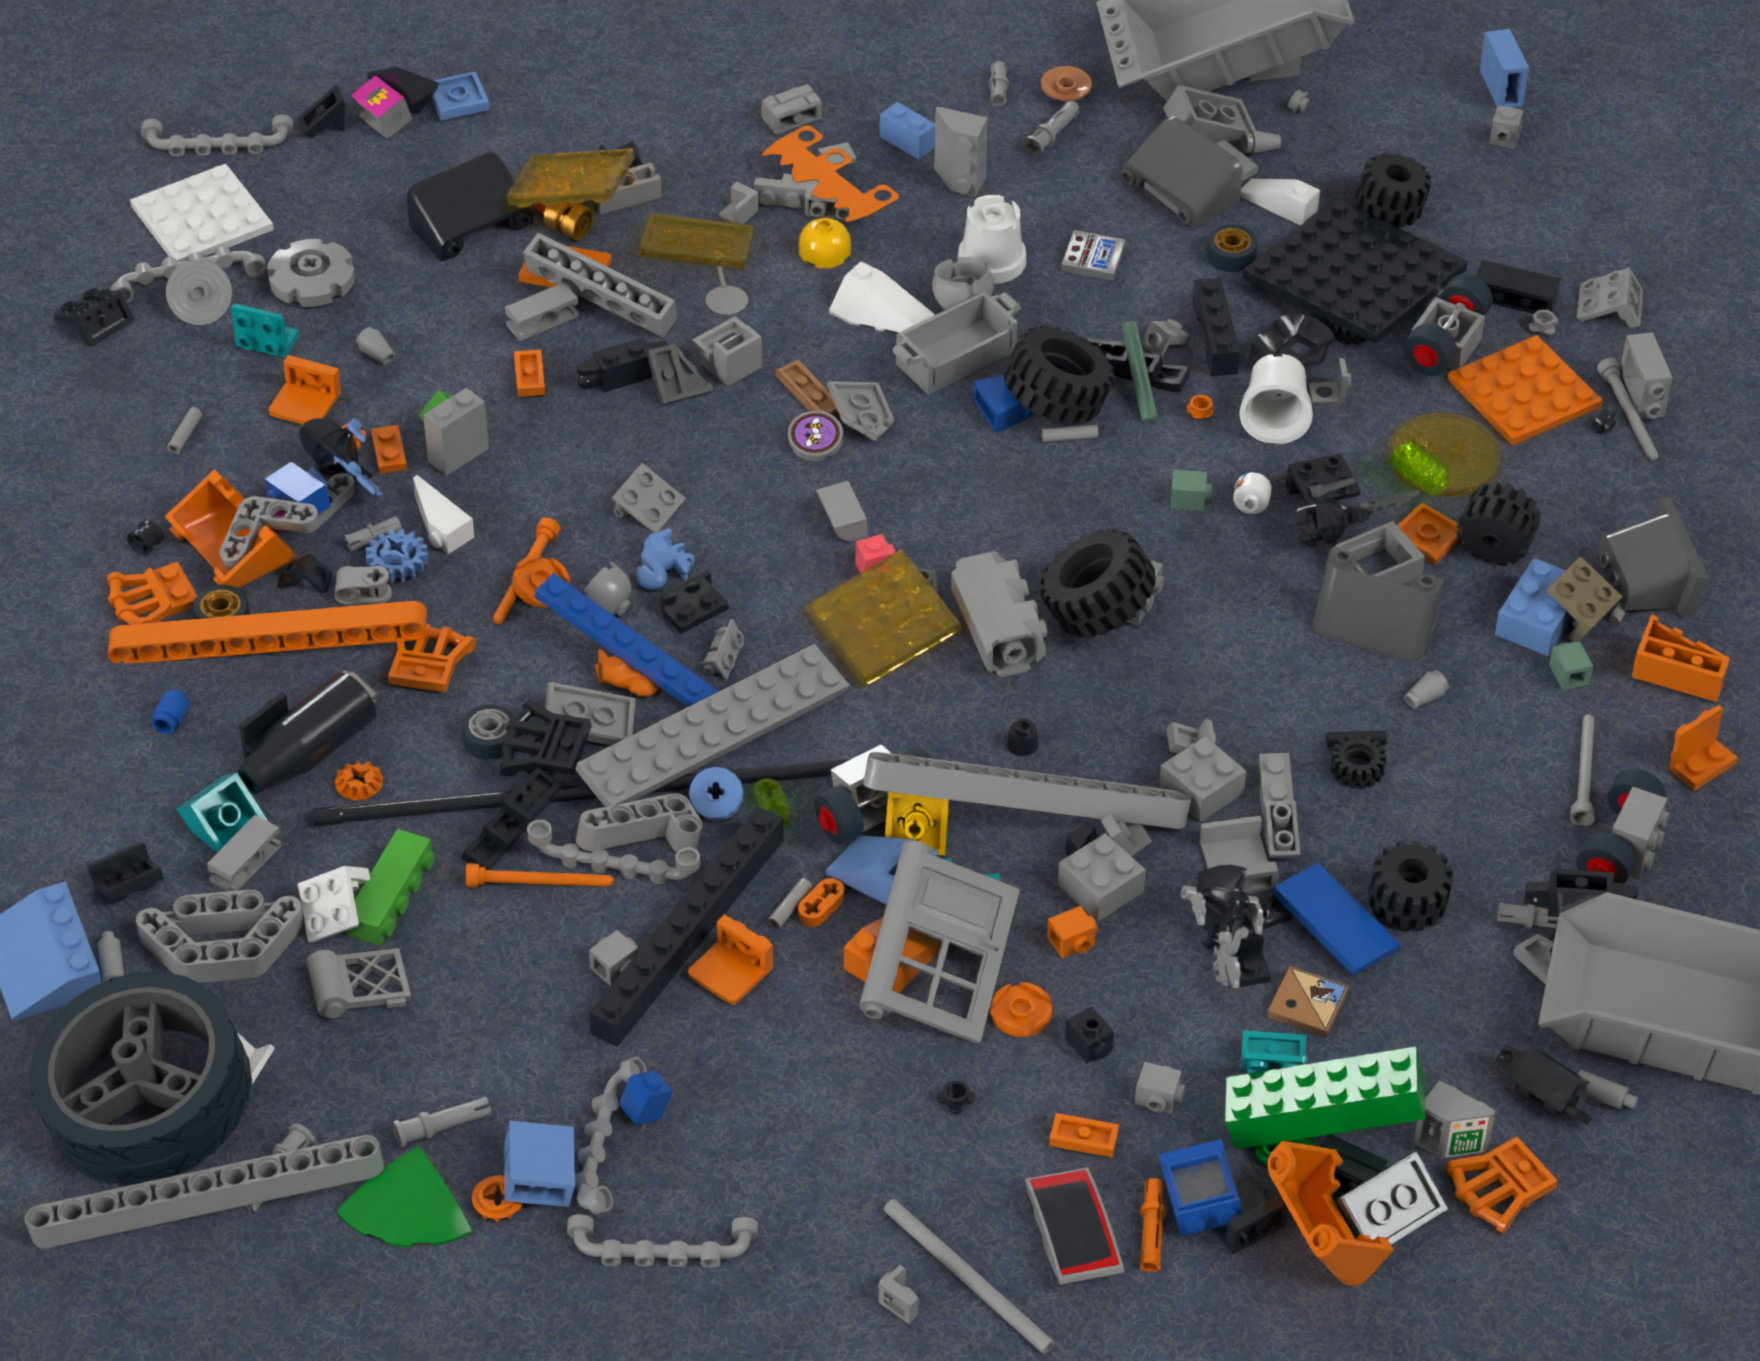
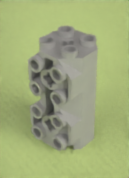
[951,551,1047,677]

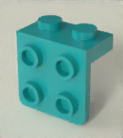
[1240,1030,1308,1074]

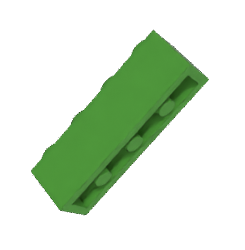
[346,829,435,946]

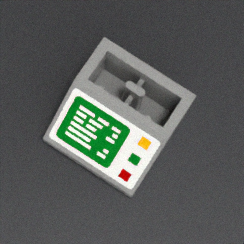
[1414,1080,1496,1159]

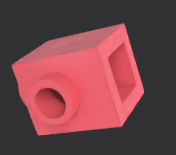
[855,534,896,583]

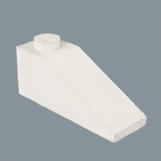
[1240,179,1320,225]
[413,475,474,554]

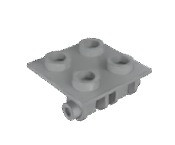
[611,463,686,533]

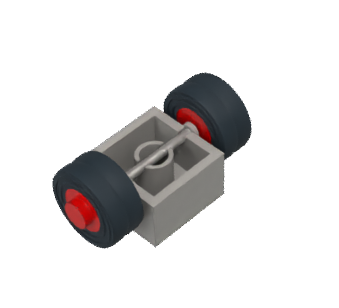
[1403,274,1493,376]
[814,745,932,845]
[1576,768,1669,884]

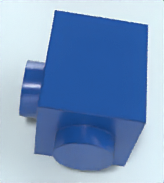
[618,1070,673,1125]

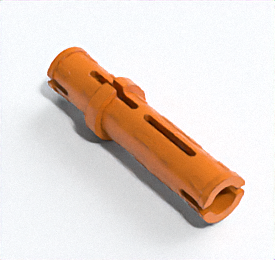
[1140,1178,1167,1272]

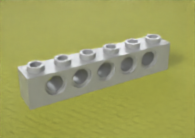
[523,233,678,338]

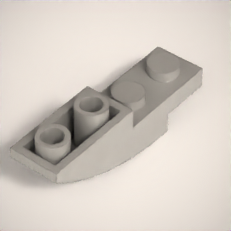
[754,173,858,221]
[1258,753,1301,858]

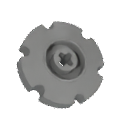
[267,239,355,307]

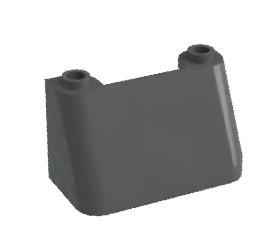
[1121,116,1243,230]
[1313,546,1445,662]

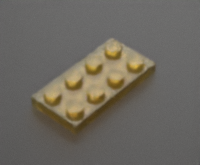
[639,213,755,269]

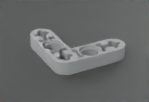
[219,496,321,570]

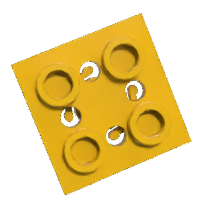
[885,792,949,856]

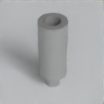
[97,931,124,982]
[1578,1069,1639,1110]

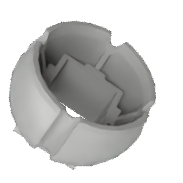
[932,257,994,310]

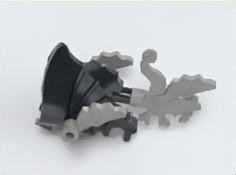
[1181,864,1264,989]

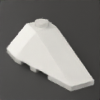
[829,262,935,333]

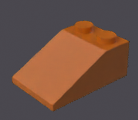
[844,918,942,993]

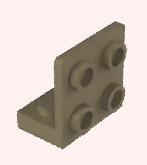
[1547,557,1623,642]

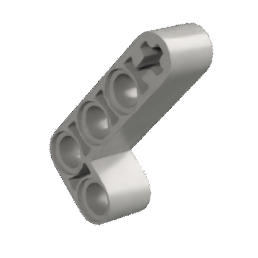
[576,793,702,852]

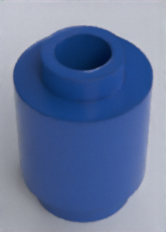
[152,690,190,734]

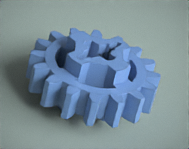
[365,529,428,583]

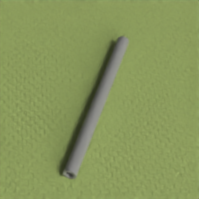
[884,1199,1055,1354]

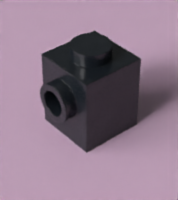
[1065,1006,1114,1063]

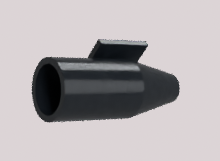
[237,672,376,794]

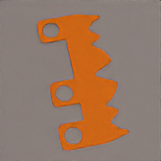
[762,125,899,222]

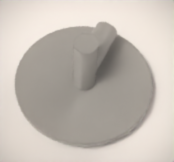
[166,260,232,325]

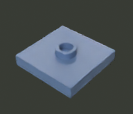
[431,71,490,121]

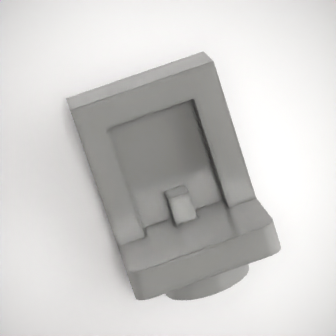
[1141,319,1190,357]
[1166,719,1216,754]

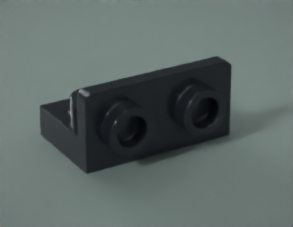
[661,571,729,634]

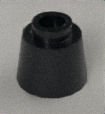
[1006,719,1039,756]

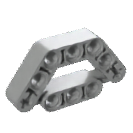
[136,890,304,983]

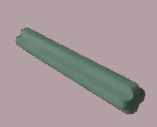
[1122,321,1157,422]

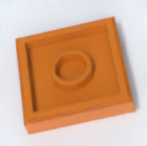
[1397,502,1461,565]

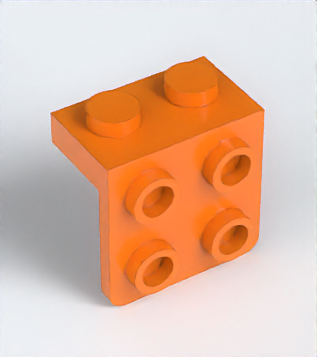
[269,355,341,425]
[688,914,773,1005]

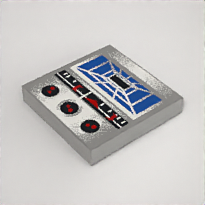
[1061,230,1126,281]

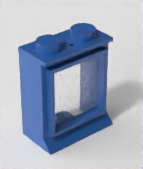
[1159,1139,1242,1236]

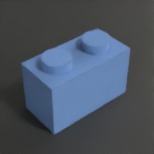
[880,102,935,160]

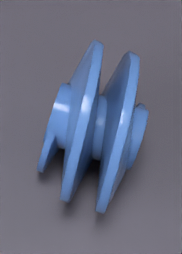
[689,767,744,821]

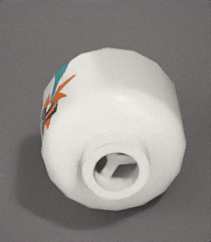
[1233,472,1272,514]

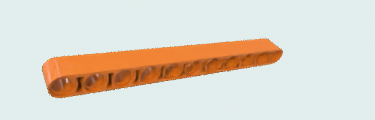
[108,601,427,664]

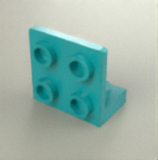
[231,303,299,357]

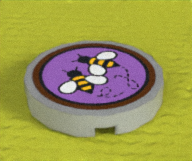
[787,411,843,461]

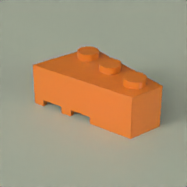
[1632,614,1730,702]

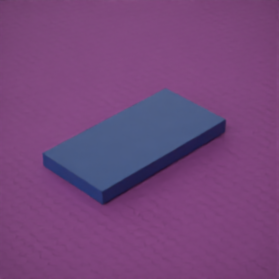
[1272,863,1401,976]

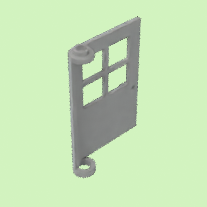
[859,841,1020,1043]

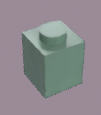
[1170,469,1212,511]
[1549,641,1593,690]

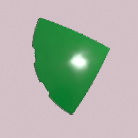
[337,1146,472,1248]

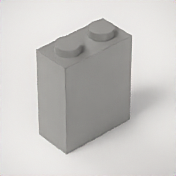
[423,388,489,476]

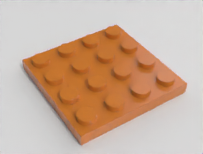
[1447,335,1603,446]

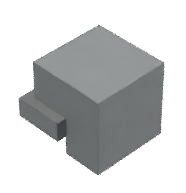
[692,316,762,387]

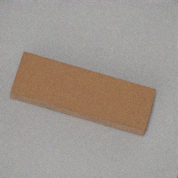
[775,360,839,417]

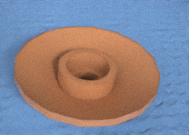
[1041,66,1092,101]

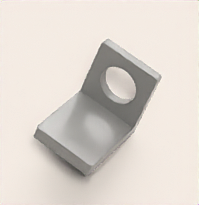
[1309,358,1351,404]

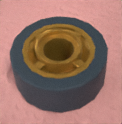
[1207,224,1258,272]
[193,585,250,619]

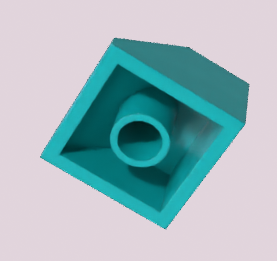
[176,772,268,853]

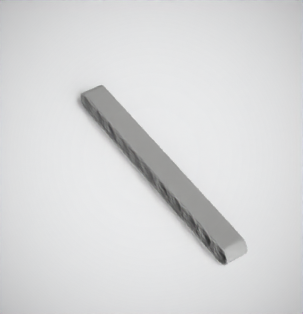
[863,752,1191,829]
[24,1135,385,1248]

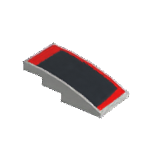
[1025,1167,1124,1285]

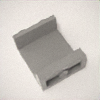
[1199,816,1278,893]

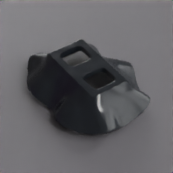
[1250,314,1336,366]

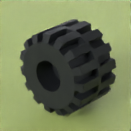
[1355,152,1432,228]
[1457,482,1541,566]
[1368,840,1453,932]

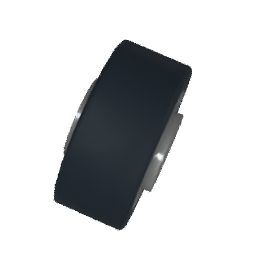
[461,704,515,760]

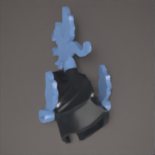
[299,417,383,497]

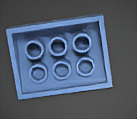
[0,881,102,1022]

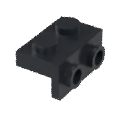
[87,842,164,903]

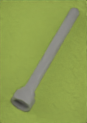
[1597,358,1658,461]
[1570,715,1595,826]

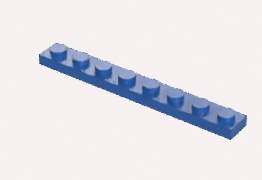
[534,573,719,707]

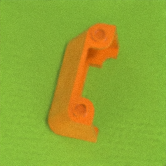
[165,469,297,589]
[1267,1141,1394,1286]

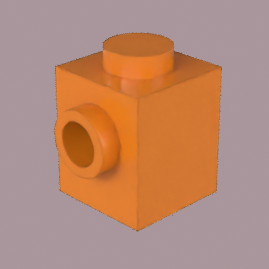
[1047,906,1098,959]

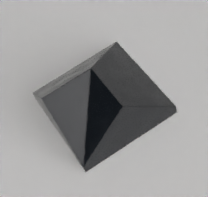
[367,67,439,114]

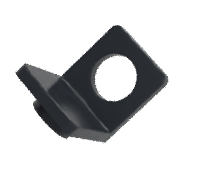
[277,553,333,593]

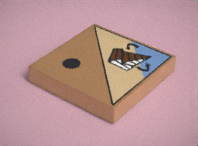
[1267,966,1349,1037]

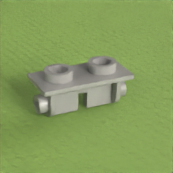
[702,619,744,680]

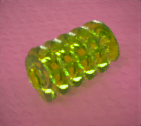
[1388,438,1450,497]

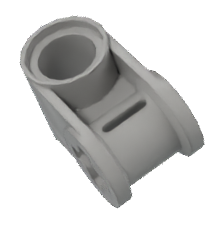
[334,566,392,605]

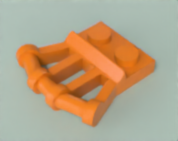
[107,562,197,625]
[388,624,477,692]
[1445,1137,1558,1234]

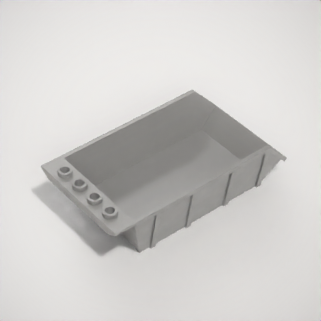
[1096,0,1354,101]
[1538,892,1760,1095]

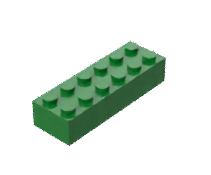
[1225,1047,1426,1150]

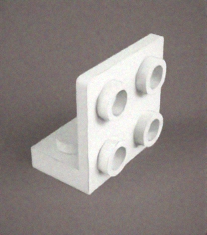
[298,866,370,942]

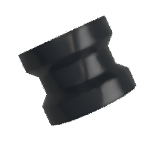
[127,519,164,556]

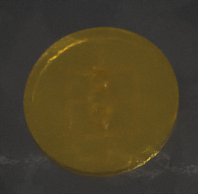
[1388,412,1501,497]

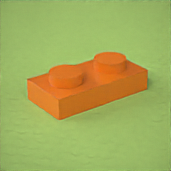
[514,349,545,397]
[371,425,407,474]
[1049,1113,1119,1158]

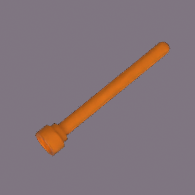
[493,517,561,625]
[466,863,614,888]

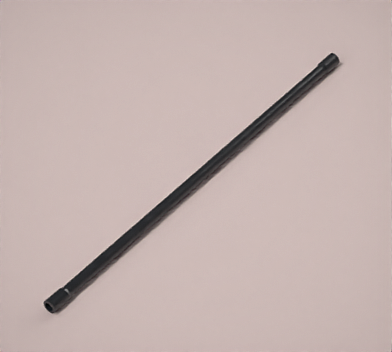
[313,758,853,826]

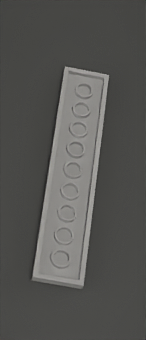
[575,644,850,807]

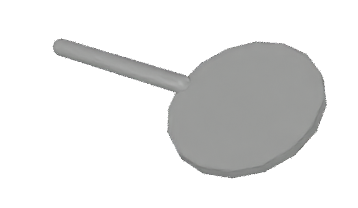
[706,251,748,315]

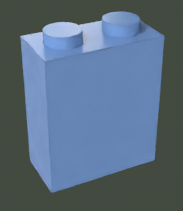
[1480,29,1529,108]
[504,1121,575,1207]

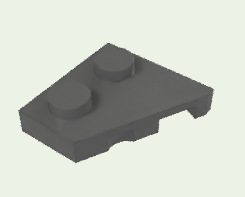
[646,343,713,404]

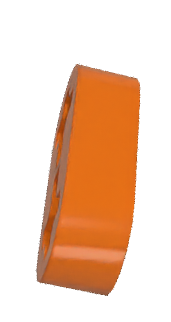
[798,878,844,927]

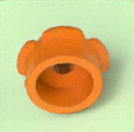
[1187,395,1214,419]

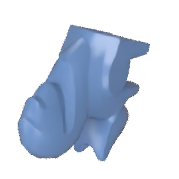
[635,528,695,591]

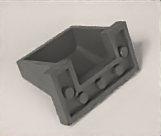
[1596,497,1709,619]

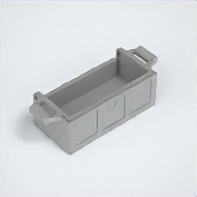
[893,291,1021,395]

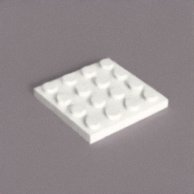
[130,164,274,263]

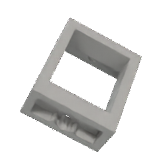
[1620,332,1672,419]
[1335,521,1425,584]

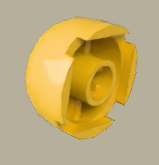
[799,218,851,268]

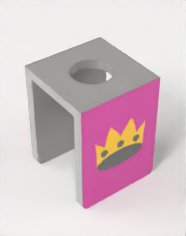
[351,76,413,139]

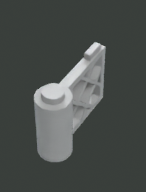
[306,948,411,1019]

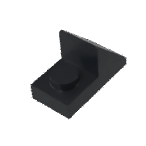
[298,85,346,138]
[1232,932,1271,987]

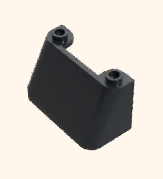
[407,152,533,262]

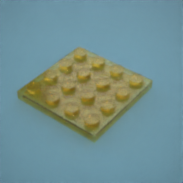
[506,148,635,208]
[804,549,962,687]

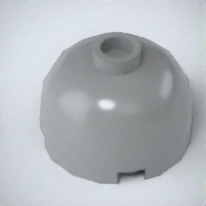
[584,562,632,616]

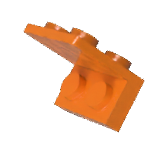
[1669,705,1738,791]

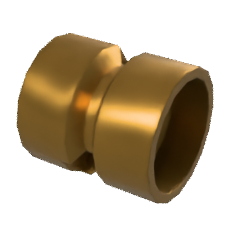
[543,195,594,241]

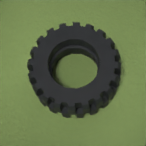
[1003,326,1115,425]
[1040,528,1156,638]

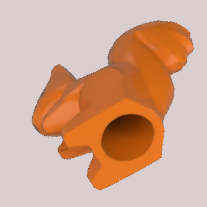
[595,649,659,697]

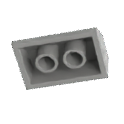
[934,106,988,197]

